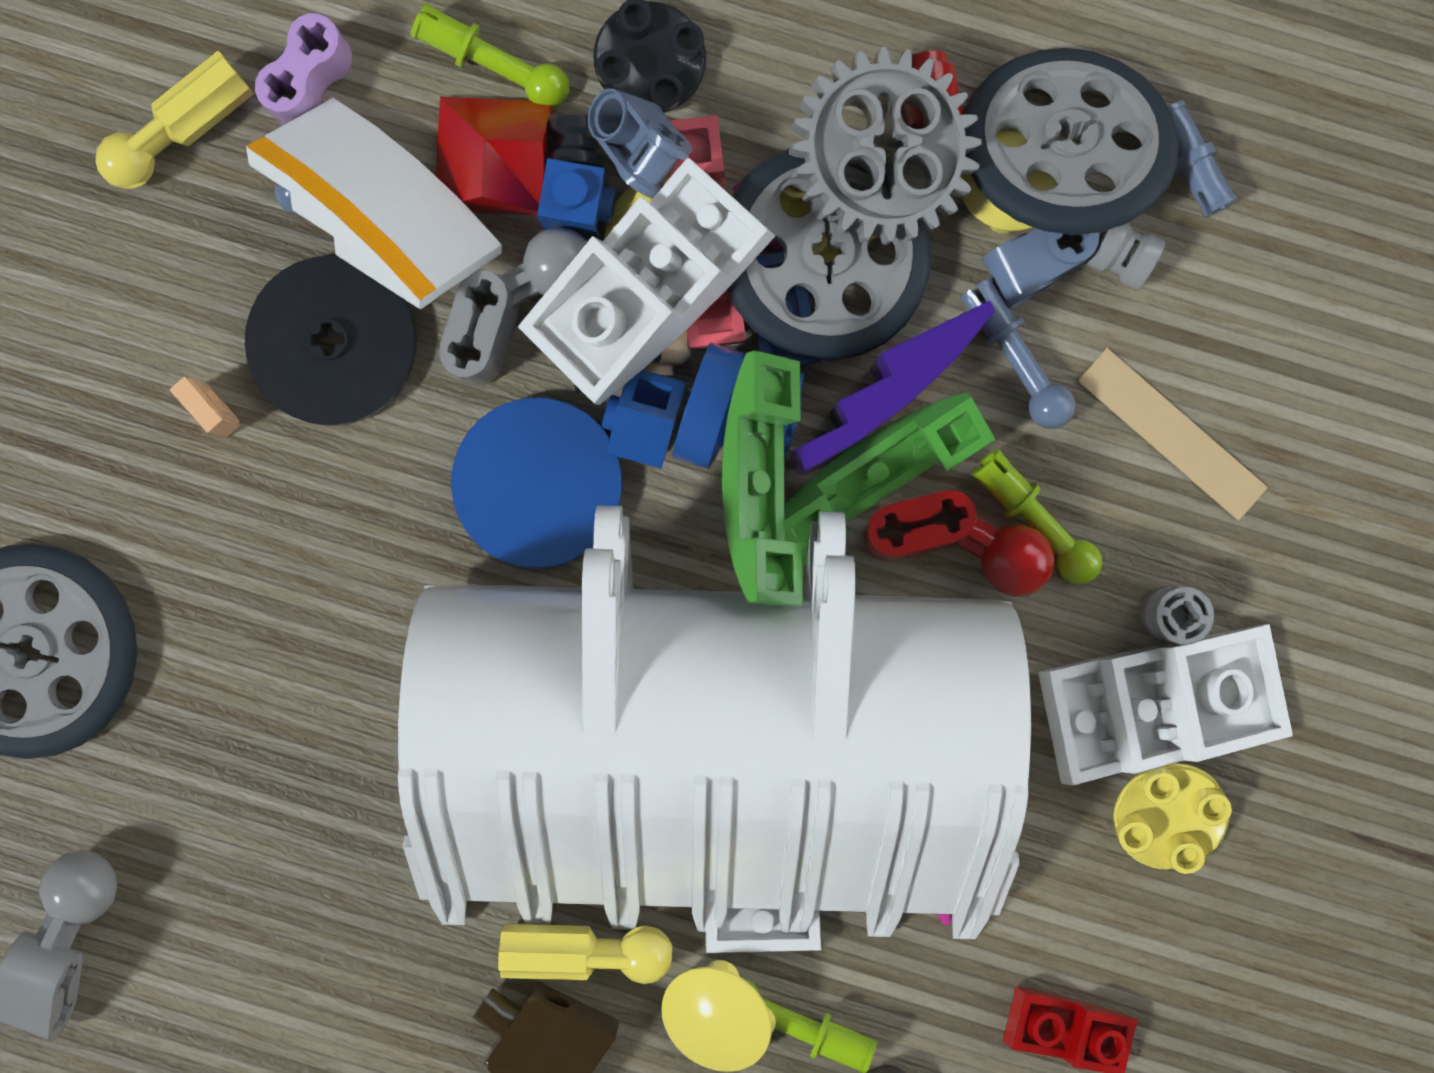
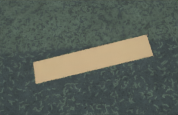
[1078,348,1268,521]

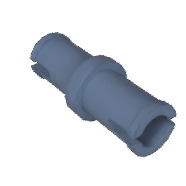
[1168,100,1238,218]

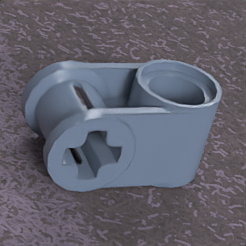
[588,88,693,198]
[982,228,1099,309]

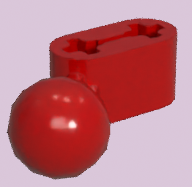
[864,490,1054,597]

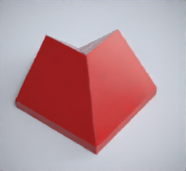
[436,96,553,215]

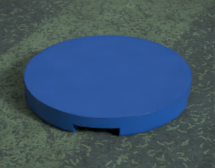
[451,398,623,568]

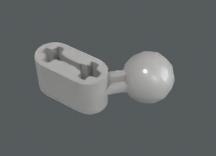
[439,227,588,386]
[0,850,118,1041]

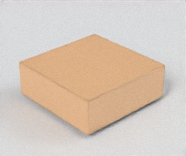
[169,376,240,438]

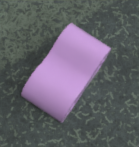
[255,13,352,125]

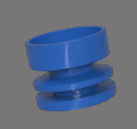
[672,342,805,470]

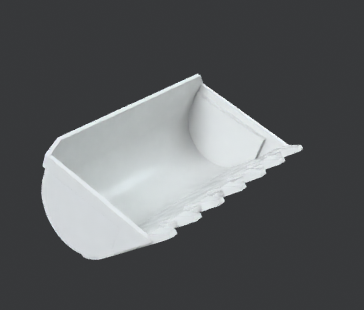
[398,505,1031,939]

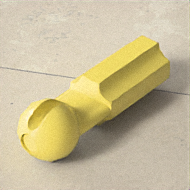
[95,51,254,189]
[498,924,673,984]

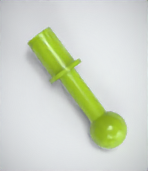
[410,2,570,109]
[971,449,1102,585]
[741,977,878,1073]

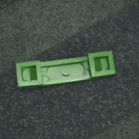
[722,350,803,607]
[784,392,995,567]

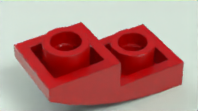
[1002,986,1138,1073]

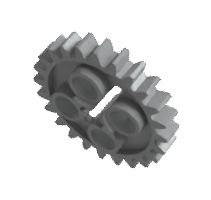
[789,47,981,245]

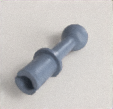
[959,277,1075,429]

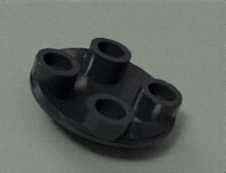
[593,0,706,113]

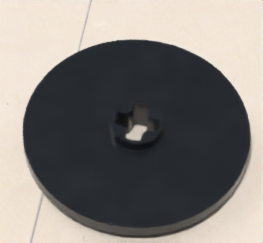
[245,256,417,426]

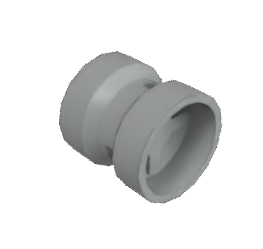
[1085,222,1166,291]
[1140,586,1214,644]

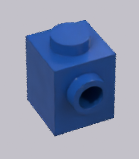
[537,158,616,240]
[602,370,686,469]

